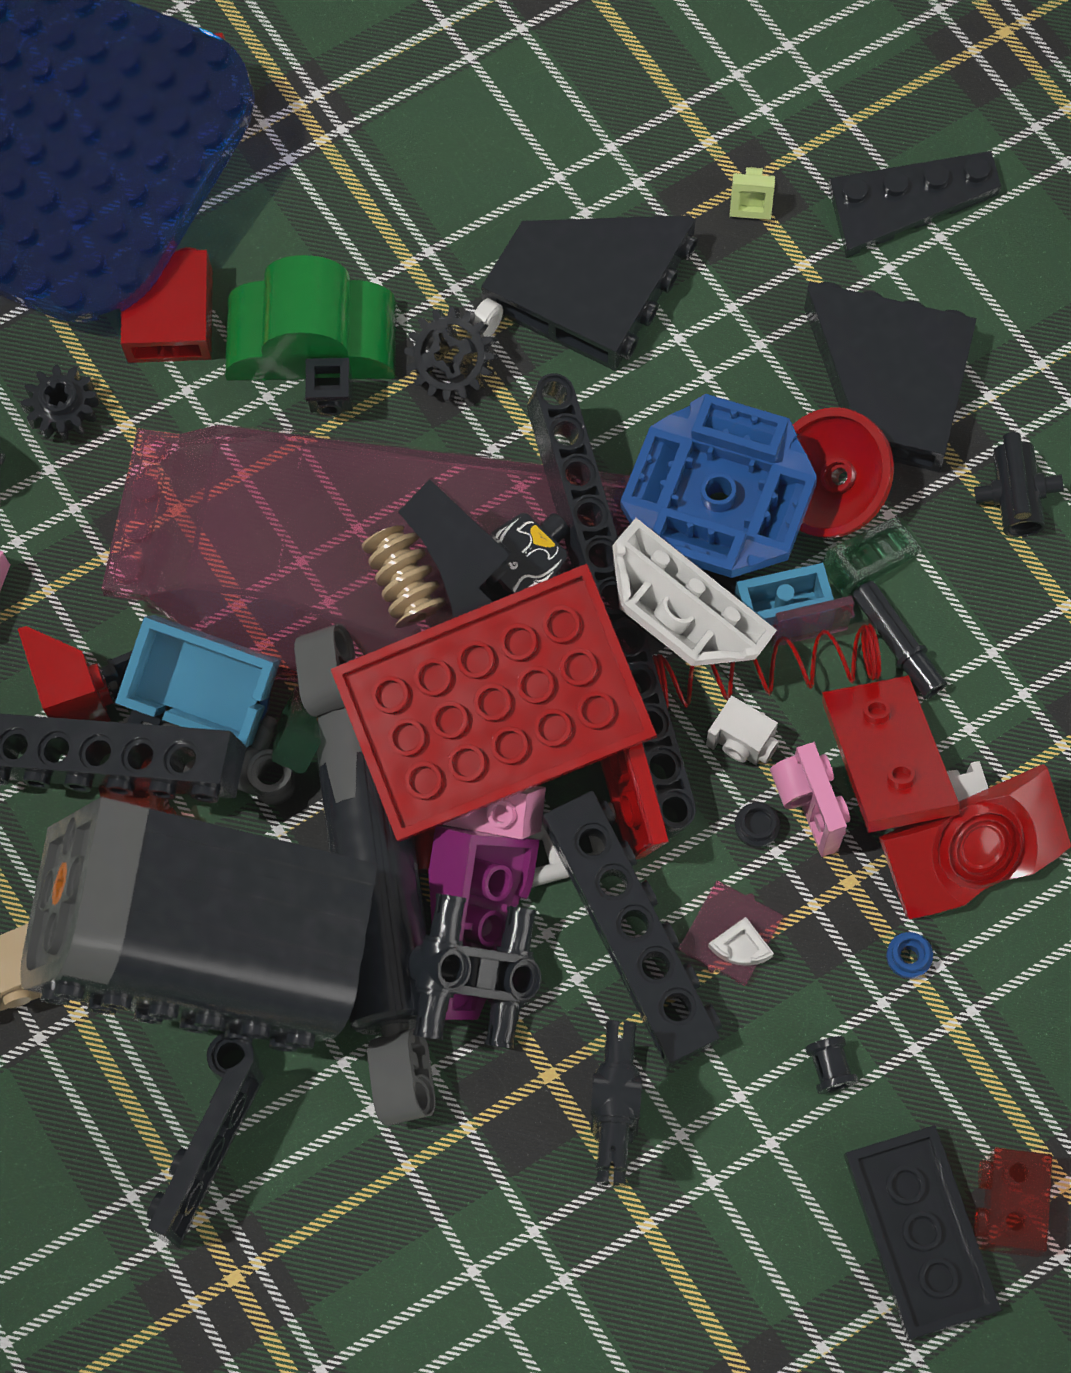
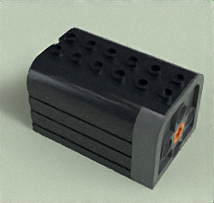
[20,797,378,1052]

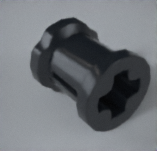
[805,1036,859,1094]

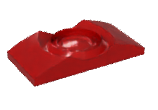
[879,764,1071,919]

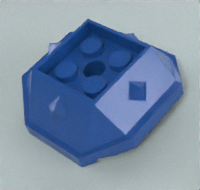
[620,394,817,578]

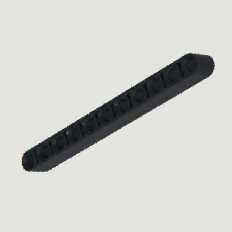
[527,373,696,839]

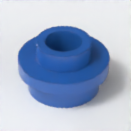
[886,932,933,979]

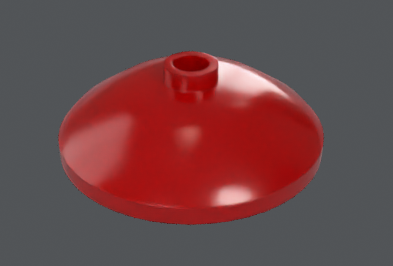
[793,407,894,538]

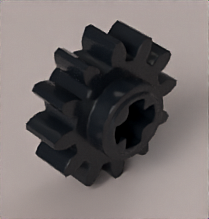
[21,364,100,441]

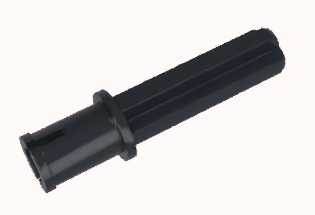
[853,581,947,699]

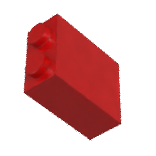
[121,247,213,363]

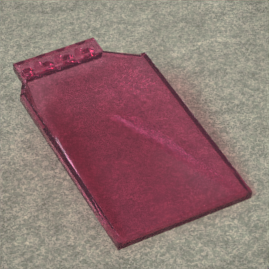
[101,425,631,682]

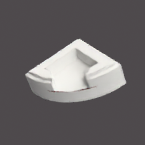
[708,917,774,966]

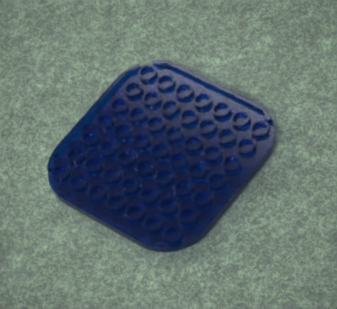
[0,0,254,322]

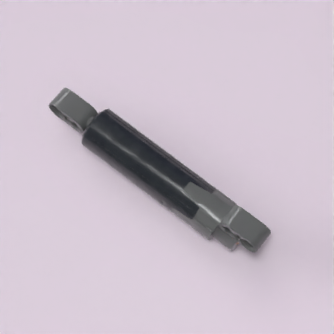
[294,623,435,1126]

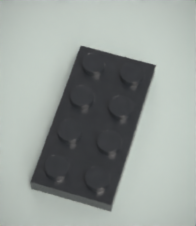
[844,1125,1001,1341]

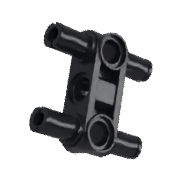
[409,893,541,1049]
[590,1020,642,1187]

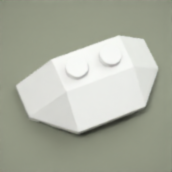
[612,518,777,666]

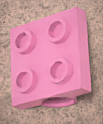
[770,742,850,857]

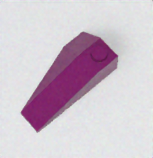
[429,826,540,1020]

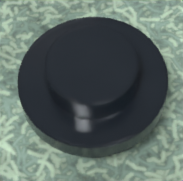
[735,802,780,848]

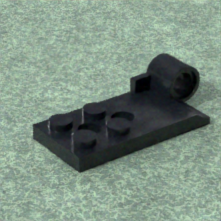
[146,1033,265,1249]

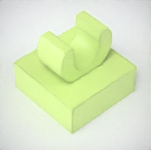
[729,167,775,220]

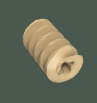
[362,525,447,628]

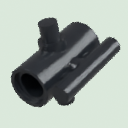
[974,432,1064,537]

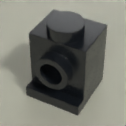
[305,358,353,416]

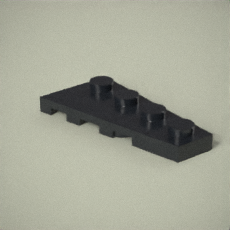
[828,151,1001,258]

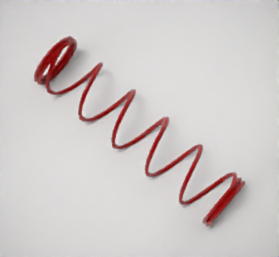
[652,623,881,708]

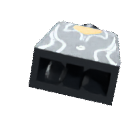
[482,512,570,600]

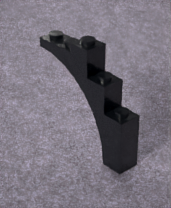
[398,477,511,618]

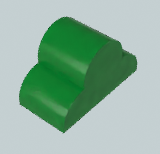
[225,255,396,381]

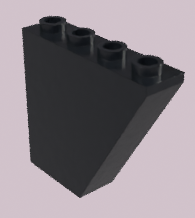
[481,215,698,371]
[804,281,977,473]

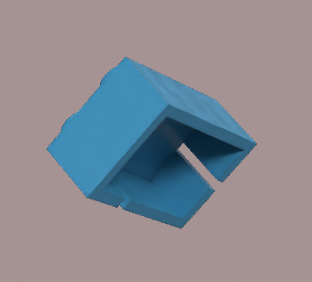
[115,615,281,748]

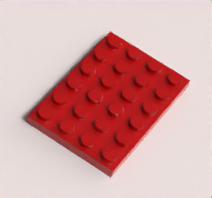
[330,564,658,842]

